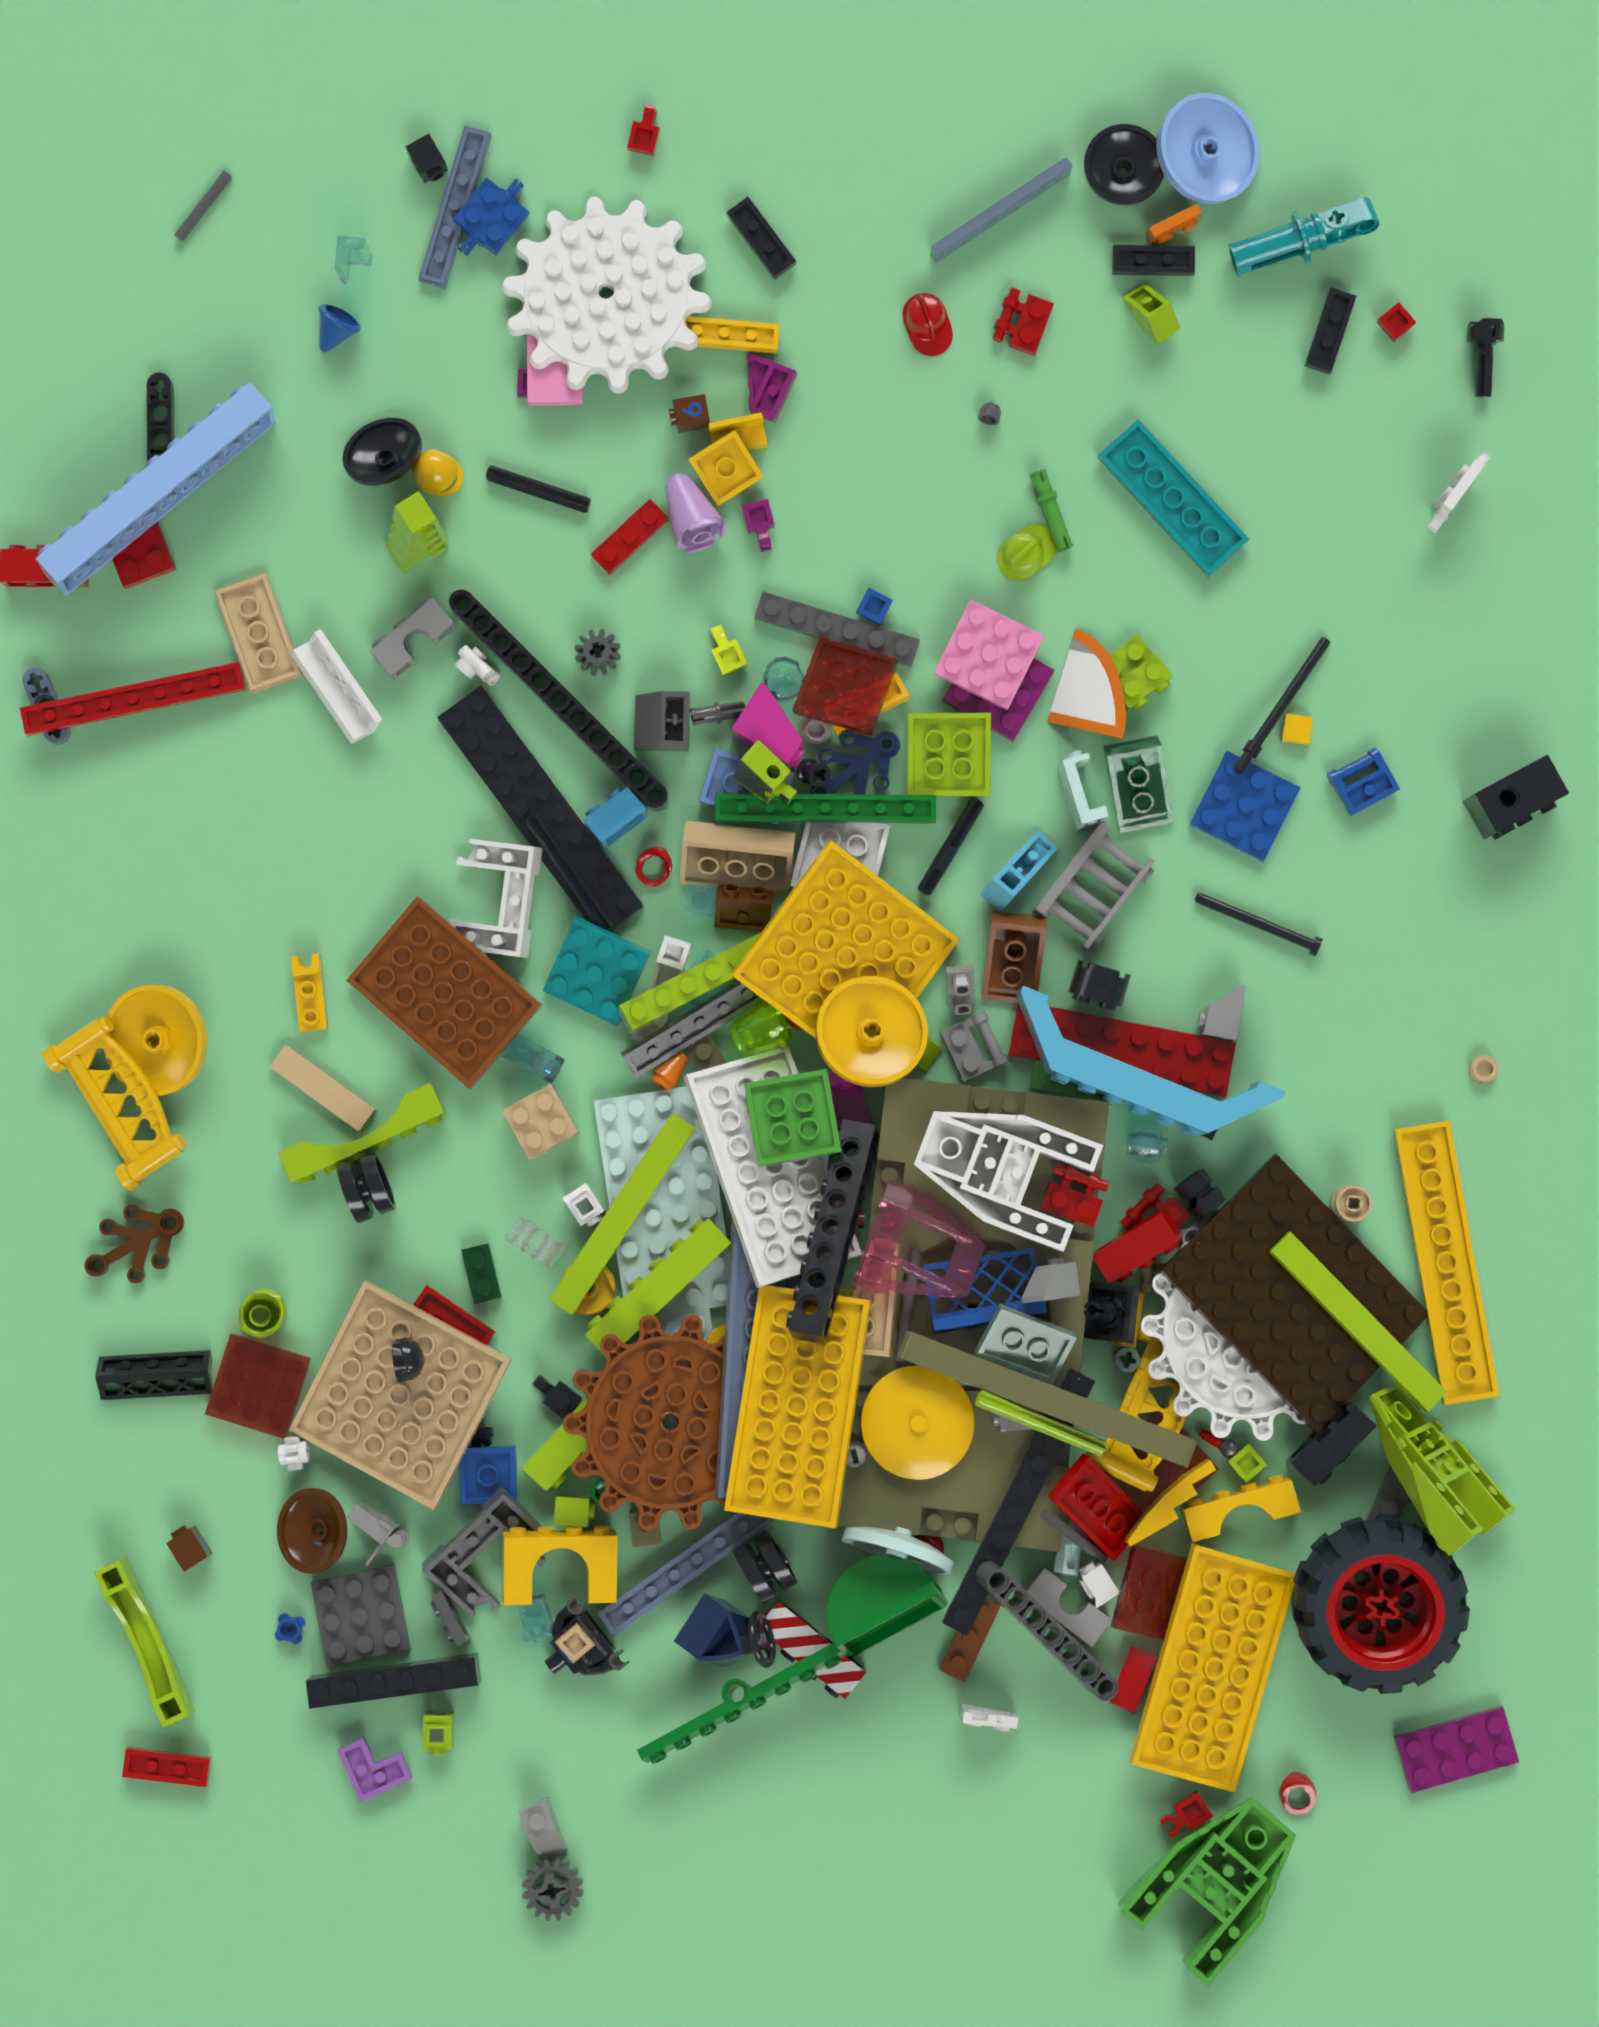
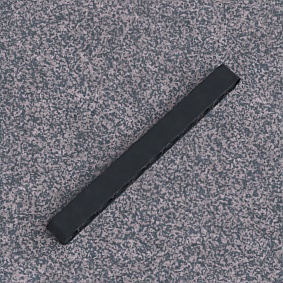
[449,589,669,812]

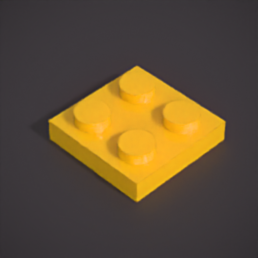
[688,430,764,506]

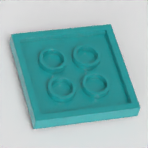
[542,916,651,1026]

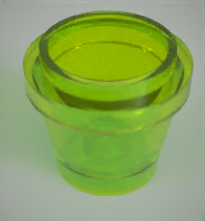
[729,998,792,1058]

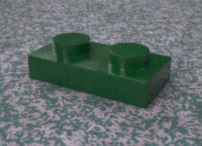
[461,1243,502,1304]

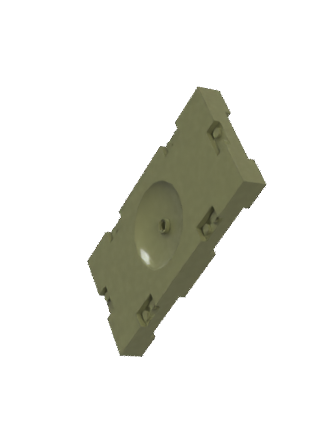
[837,1078,1110,1552]

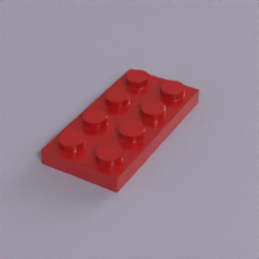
[1047,1453,1144,1561]

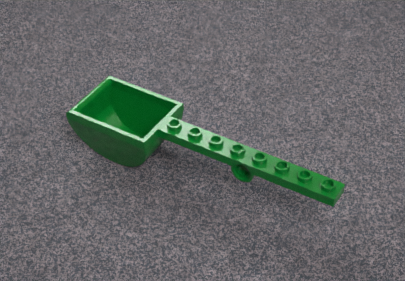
[637,1554,948,1764]

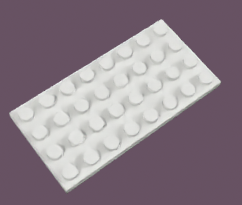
[684,1046,862,1288]

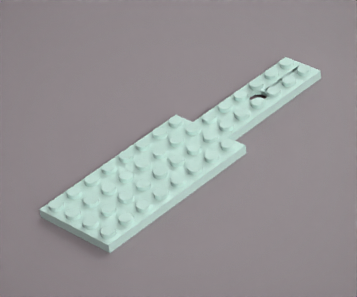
[593,1086,730,1429]

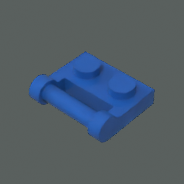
[1327,747,1400,816]

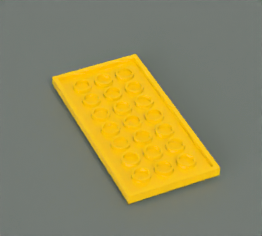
[724,1285,871,1528]
[1129,1543,1296,1793]

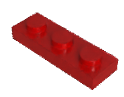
[590,499,669,576]
[122,1747,212,1787]

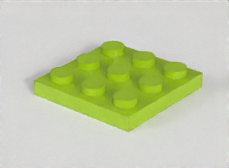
[907,713,991,797]

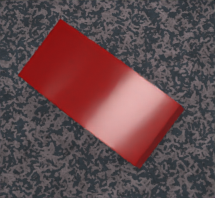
[1109,1646,1157,1714]

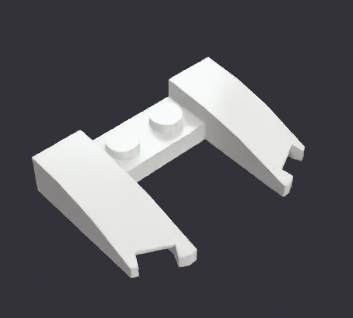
[449,839,543,958]

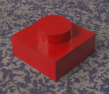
[1376,302,1416,342]

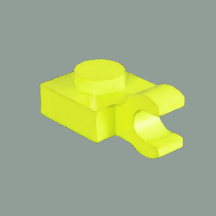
[710,624,748,676]

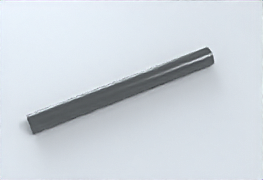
[894,1248,922,1362]
[1040,1509,1107,1563]

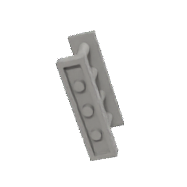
[1033,821,1155,951]

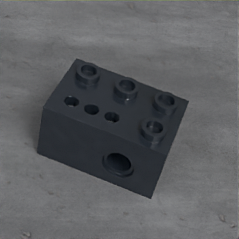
[1463,754,1569,840]

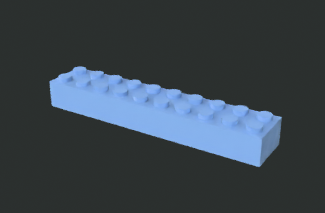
[35,382,276,597]

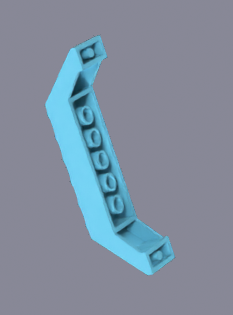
[1016,986,1286,1138]

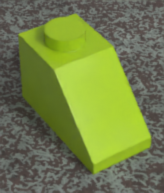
[1122,283,1180,343]

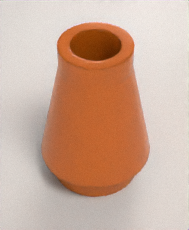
[651,1052,689,1092]

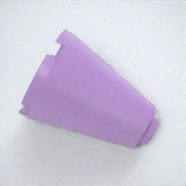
[665,473,727,553]

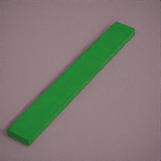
[714,793,936,824]

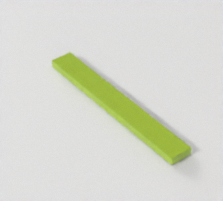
[549,1113,696,1315]
[1269,1232,1447,1412]

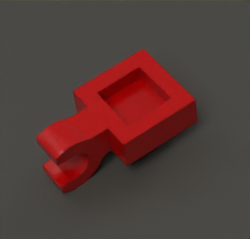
[627,104,660,156]

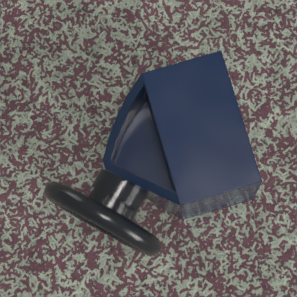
[674,1593,776,1668]

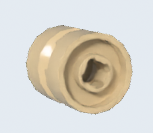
[1329,1185,1372,1222]

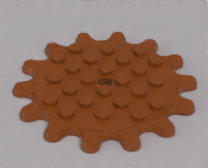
[562,1314,726,1531]

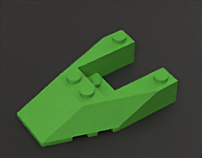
[1118,1797,1296,1987]

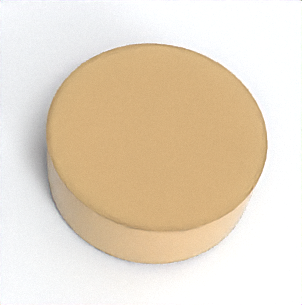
[1468,1055,1498,1083]

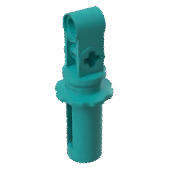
[1228,197,1380,276]

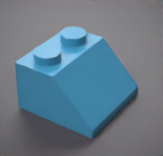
[583,787,648,850]

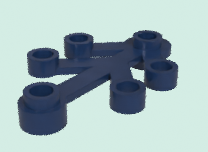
[809,730,900,794]

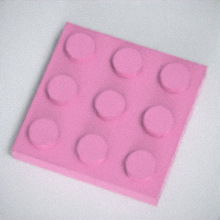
[934,599,1045,711]

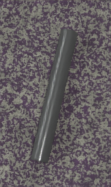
[174,171,232,242]

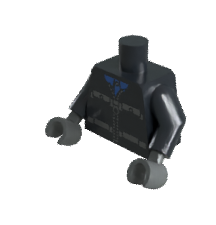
[545,1593,630,1676]

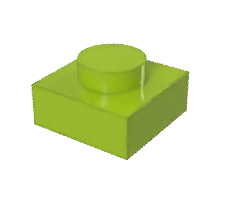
[1227,1443,1267,1483]

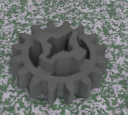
[522,1856,583,1921]

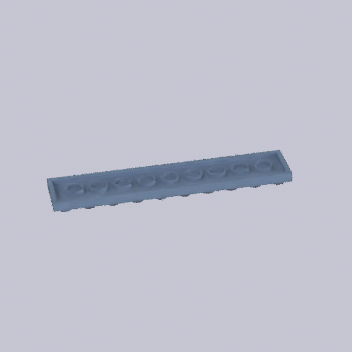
[715,1218,785,1498]

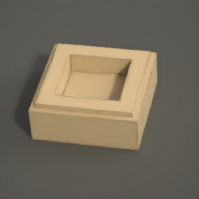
[555,1623,595,1664]

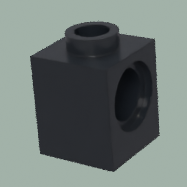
[405,134,448,183]

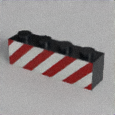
[765,1598,866,1699]

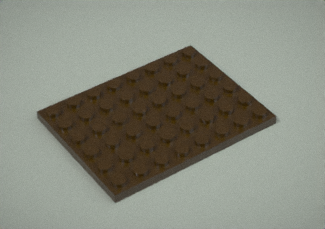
[1159,1154,1428,1433]

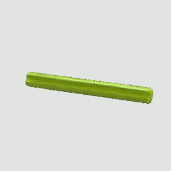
[975,1390,1107,1456]

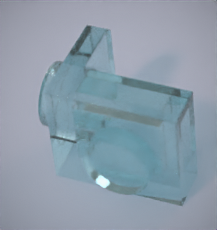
[516,1594,554,1642]

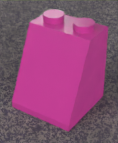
[731,682,805,769]

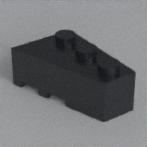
[1286,1401,1377,1486]

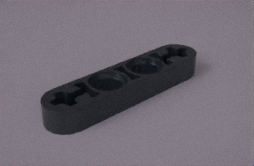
[147,372,174,462]

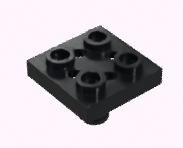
[1084,1282,1139,1344]

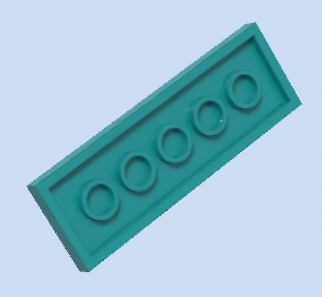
[1097,419,1249,577]

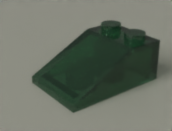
[1103,735,1174,833]

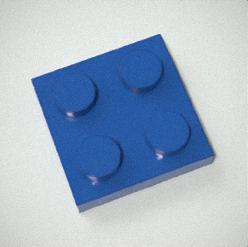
[459,1445,517,1504]

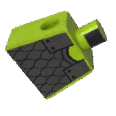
[733,740,798,804]

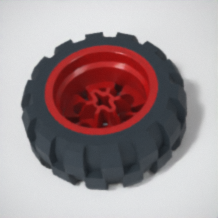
[1291,1515,1470,1694]

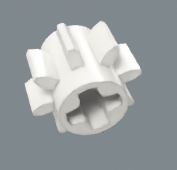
[278,1436,310,1471]

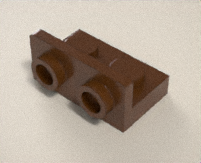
[714,884,773,932]

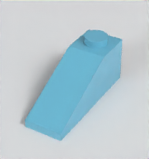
[981,830,1058,912]

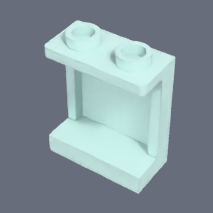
[1058,750,1109,831]

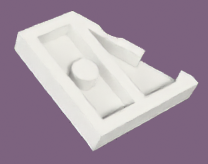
[959,1703,1019,1732]

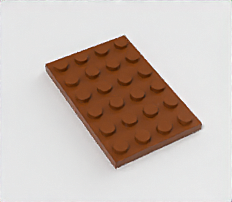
[346,896,543,1089]

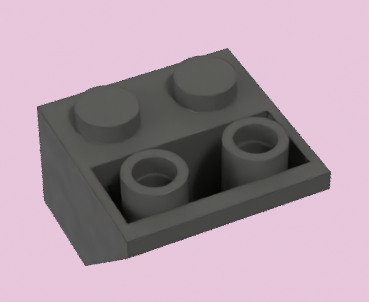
[634,691,691,752]

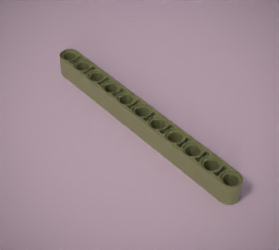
[896,1330,1197,1468]

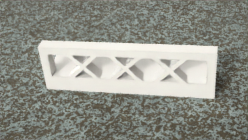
[290,629,382,744]

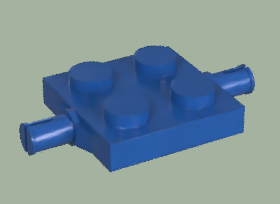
[453,177,530,256]

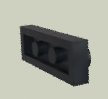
[726,197,796,280]
[1112,245,1195,276]
[1304,287,1356,375]

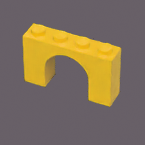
[501,1525,618,1605]

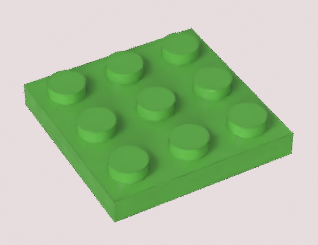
[744,1069,842,1167]

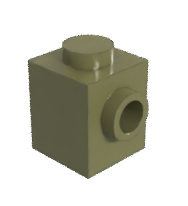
[629,1505,662,1547]

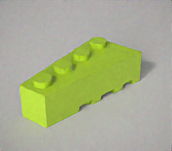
[386,491,449,573]

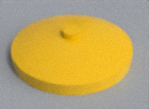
[815,976,928,1087]
[103,984,208,1096]
[861,1365,975,1480]

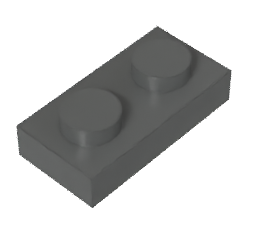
[430,1589,470,1646]

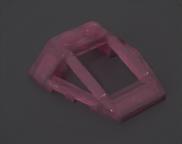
[851,1180,986,1298]

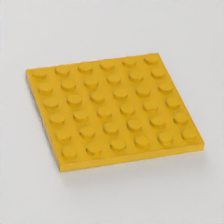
[731,840,960,1039]

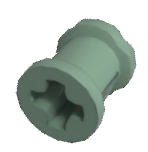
[1112,1346,1140,1373]

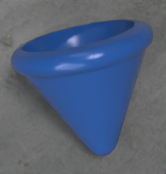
[318,304,361,352]

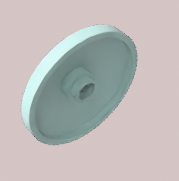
[842,1527,954,1575]

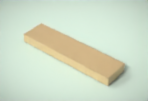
[269,1044,376,1132]

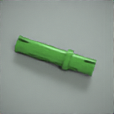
[1029,469,1074,553]

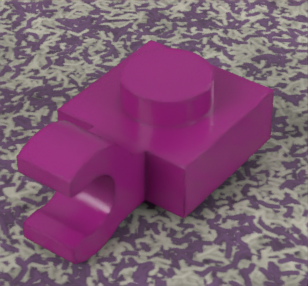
[741,499,775,552]

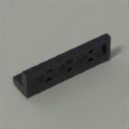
[95,1350,214,1400]

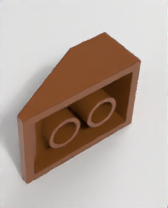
[982,911,1047,1003]

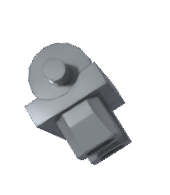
[945,964,975,1015]

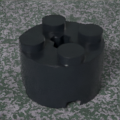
[1068,960,1131,1011]

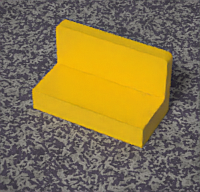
[708,412,768,451]

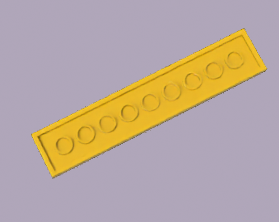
[1393,1120,1500,1405]

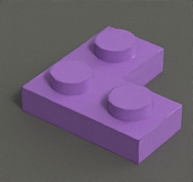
[337,1737,413,1802]

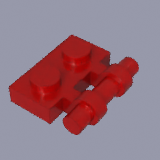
[992,288,1054,356]
[1040,1163,1109,1227]
[1119,1182,1191,1230]

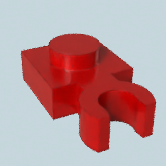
[1159,1790,1213,1838]

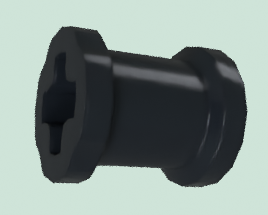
[797,759,831,787]

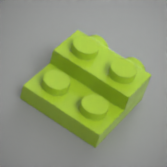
[1110,634,1173,712]

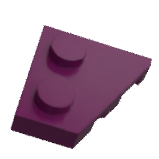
[747,352,798,423]

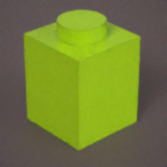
[554,1495,596,1527]

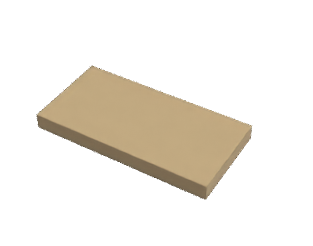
[214,572,303,694]

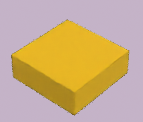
[1281,713,1313,746]

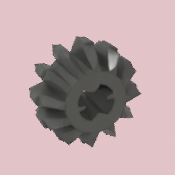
[575,629,621,676]

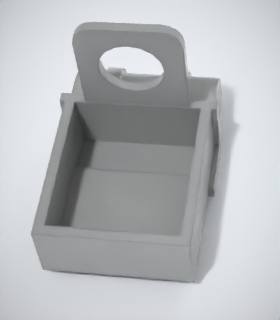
[346,1501,409,1567]

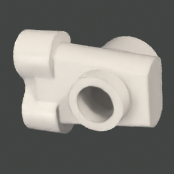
[455,645,500,686]

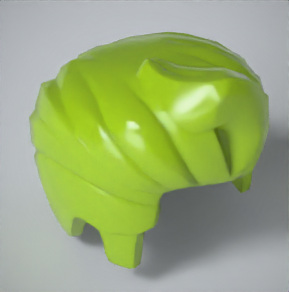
[238,1288,287,1338]

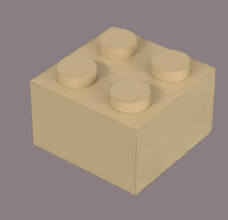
[502,1083,580,1160]

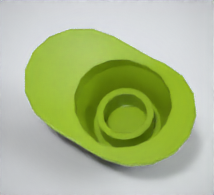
[997,524,1056,581]

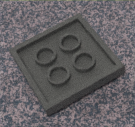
[311,1565,411,1666]

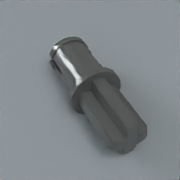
[690,701,745,726]

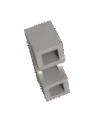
[370,597,457,681]
[1025,1565,1112,1647]

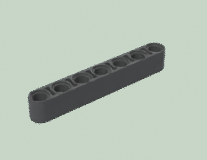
[976,1561,1118,1701]

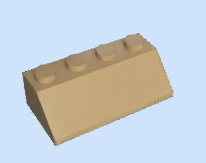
[679,821,796,896]

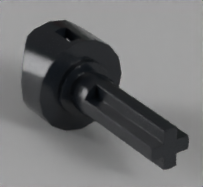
[1466,318,1505,398]

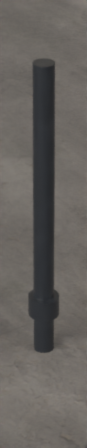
[1233,637,1331,774]

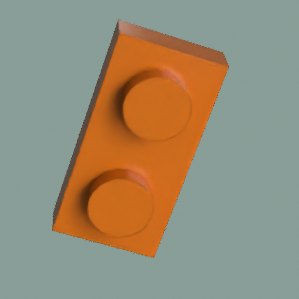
[1146,203,1202,245]

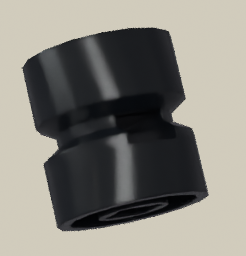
[1174,1168,1226,1220]

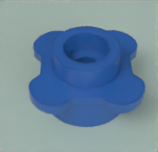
[275,1613,306,1644]

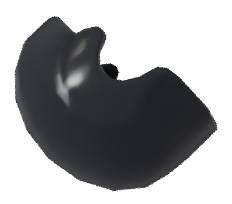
[392,1337,425,1382]

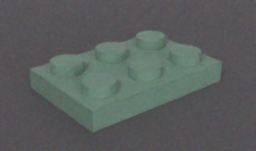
[975,1304,1077,1385]

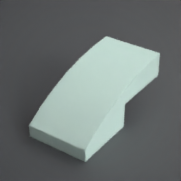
[1054,1520,1091,1576]

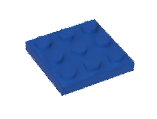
[1189,751,1301,862]

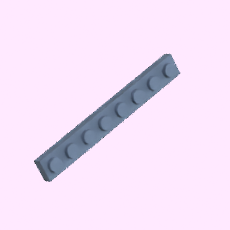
[597,1512,776,1636]

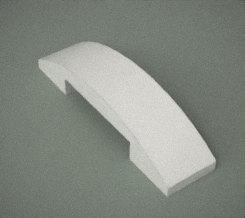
[631,935,691,1041]

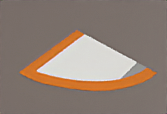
[1047,629,1126,739]

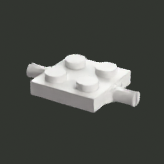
[1427,452,1491,533]

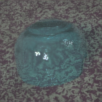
[763,656,805,702]

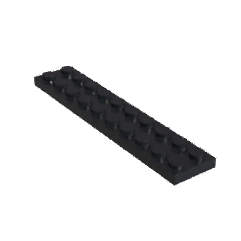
[437,686,644,932]

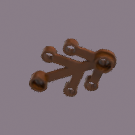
[84,1204,184,1284]

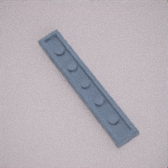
[419,126,492,289]
[930,158,1073,263]

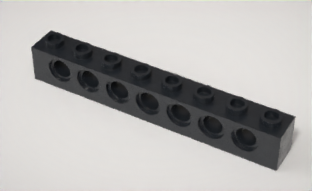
[786,1119,879,1345]

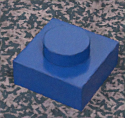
[856,588,893,626]

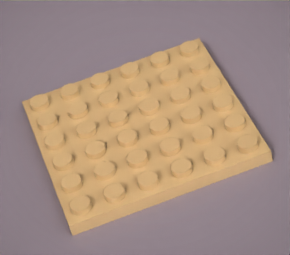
[289,1281,512,1510]

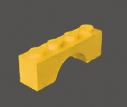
[1180,1474,1301,1542]

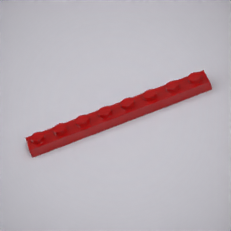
[19,662,245,736]

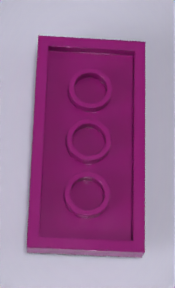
[1394,1706,1519,1793]

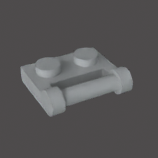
[940,1011,1009,1082]

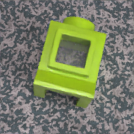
[423,1711,454,1755]

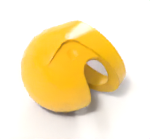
[412,448,463,497]

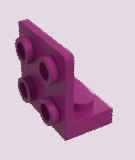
[828,1072,871,1128]

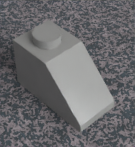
[1197,985,1246,1042]
[1022,1257,1080,1303]
[519,1797,568,1861]

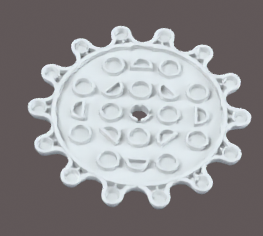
[501,197,712,394]
[1140,1241,1306,1441]

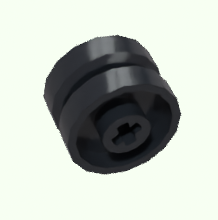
[337,1153,396,1223]
[732,1530,798,1604]

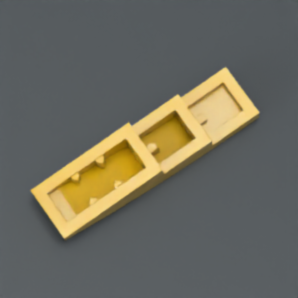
[1124,1459,1216,1547]

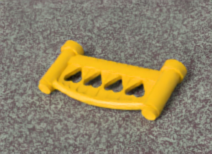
[42,1016,187,1191]
[1086,1313,1187,1492]

